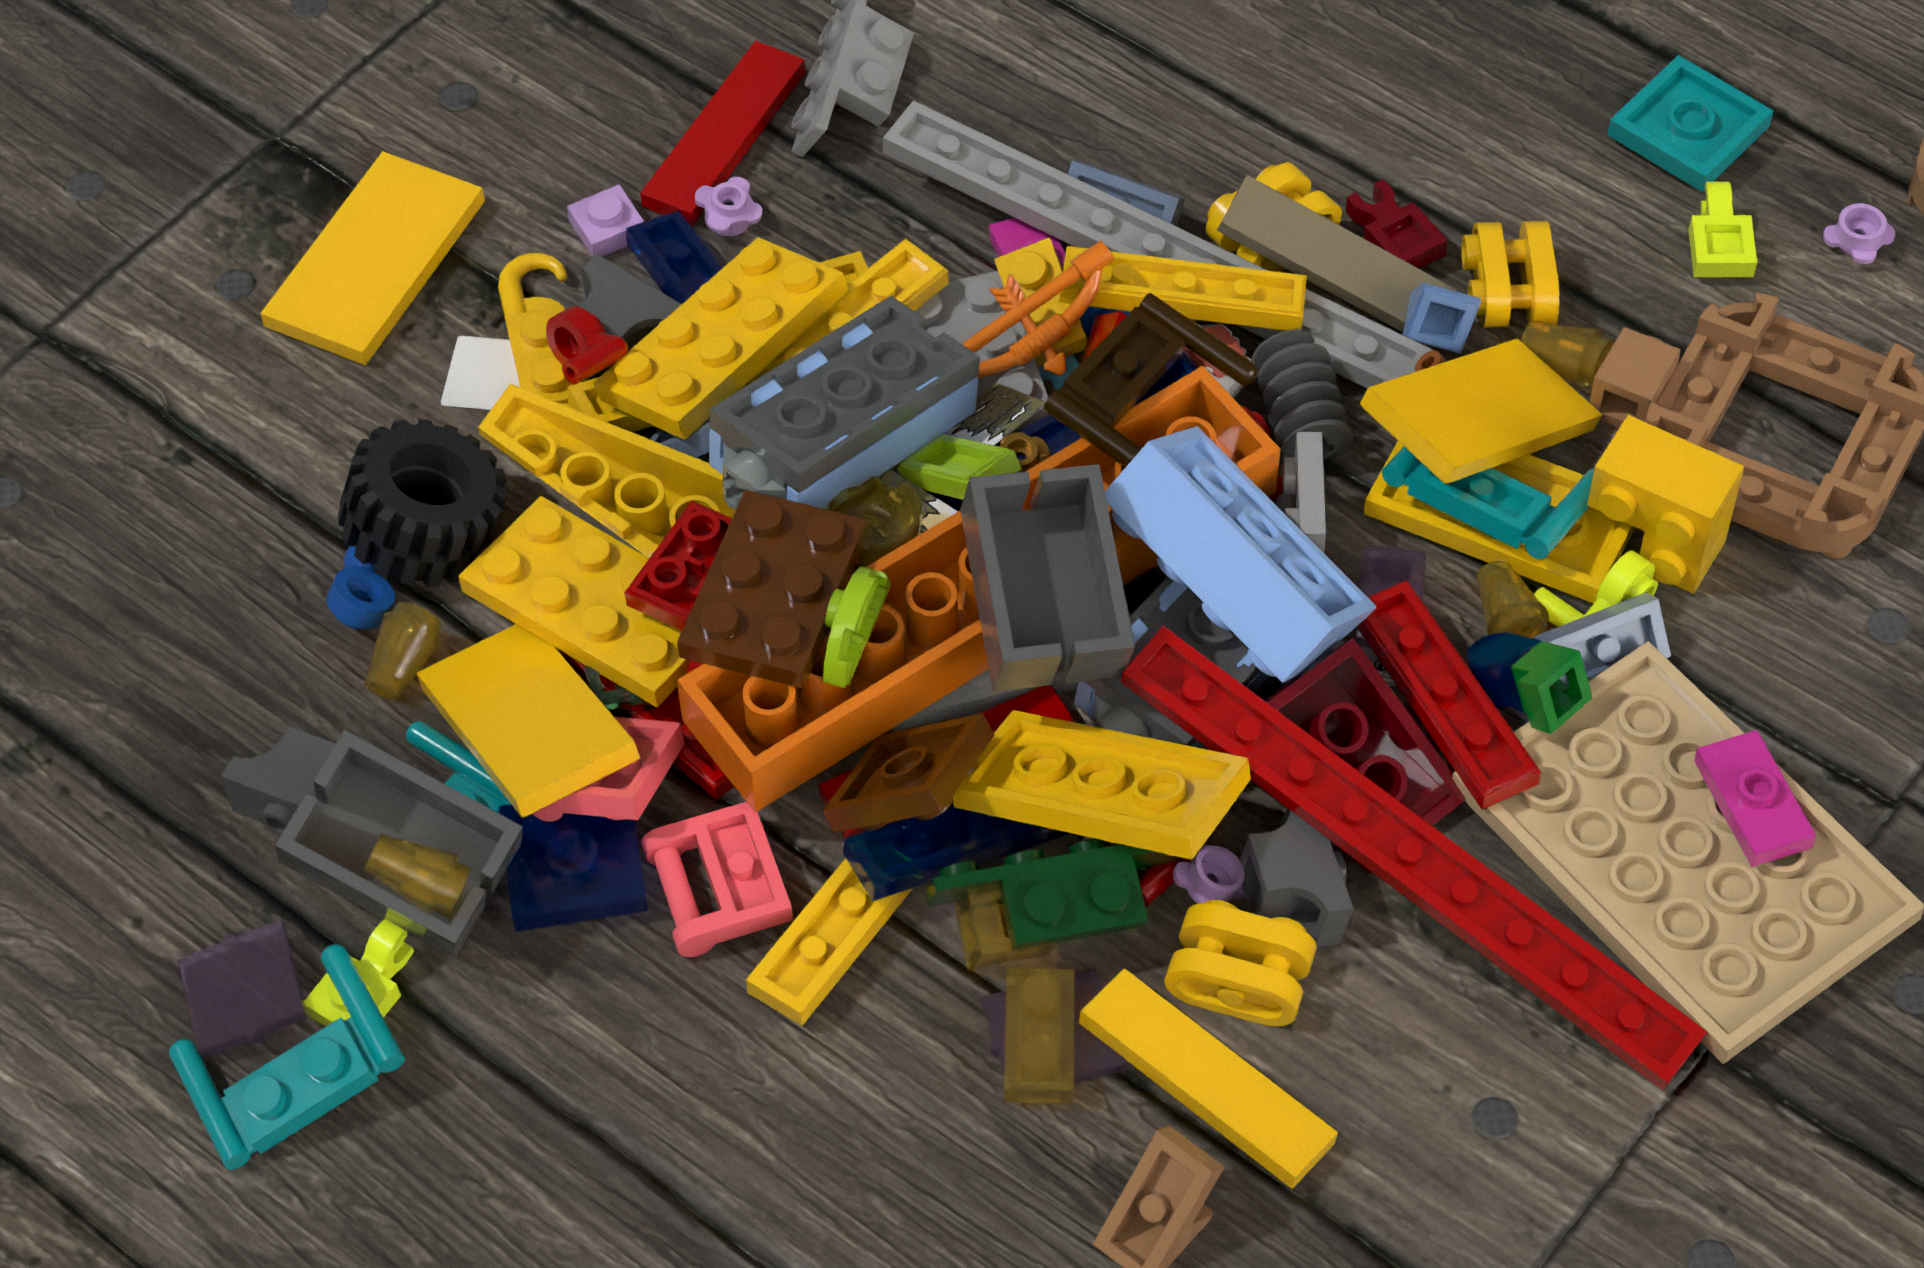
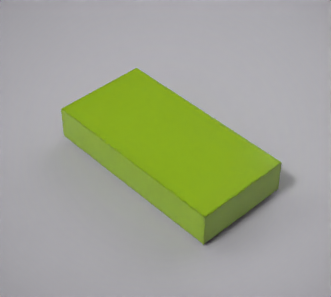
[897,434,1022,500]

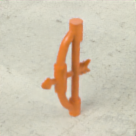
[962,240,1114,378]

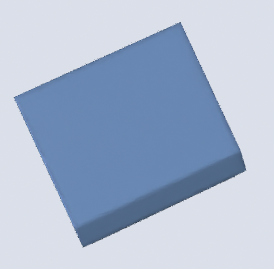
[1403,283,1481,354]

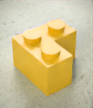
[1587,415,1745,594]

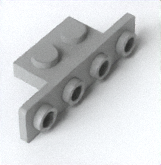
[791,0,914,158]

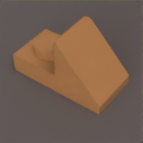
[1093,1126,1225,1268]

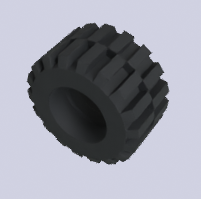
[338,419,507,587]

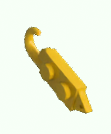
[498,253,582,407]

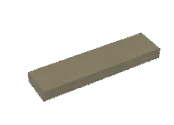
[1217,175,1457,332]

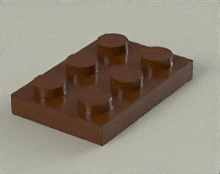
[677,490,868,689]

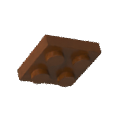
[822,713,995,833]

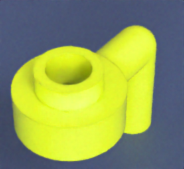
[1528,550,1658,627]

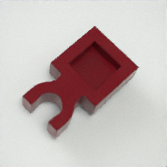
[1345,179,1448,269]

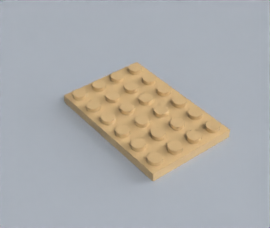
[1452,641,1924,1064]

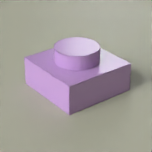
[567,184,647,257]

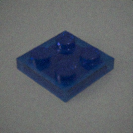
[499,804,648,932]

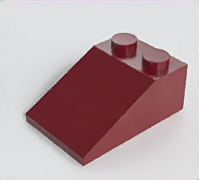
[1264,638,1466,874]

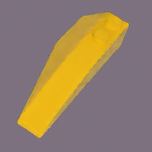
[478,383,736,558]

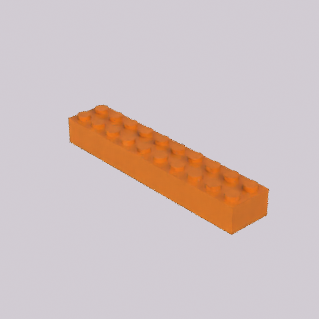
[677,366,1281,813]

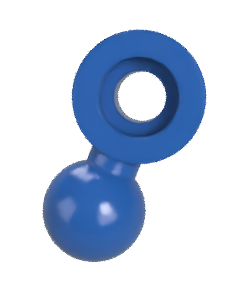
[326,546,395,629]

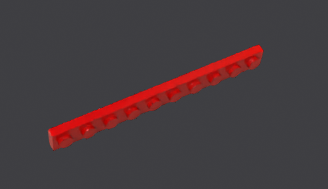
[1121,625,1707,1091]

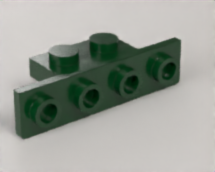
[925,838,1186,951]

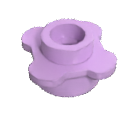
[695,177,762,236]
[1823,203,1895,264]
[1173,845,1245,903]

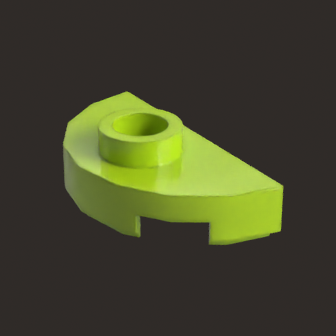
[823,567,891,688]

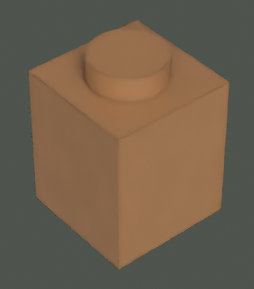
[1589,327,1681,428]

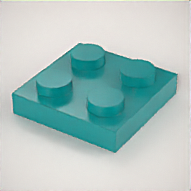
[1607,55,1774,192]

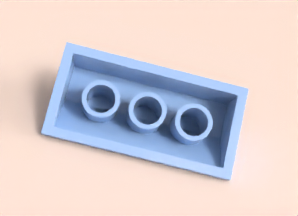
[1105,426,1377,683]

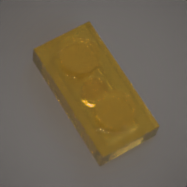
[1004,968,1075,1103]

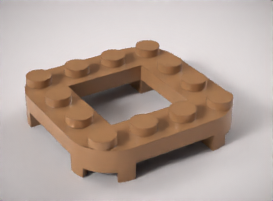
[1645,293,1924,559]

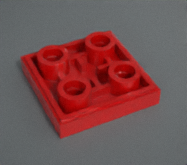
[624,501,732,630]

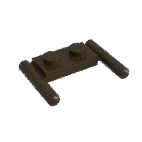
[1043,293,1258,467]

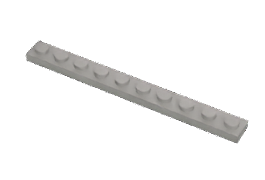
[882,100,1433,389]

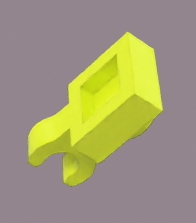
[1688,182,1757,277]
[302,919,414,1026]

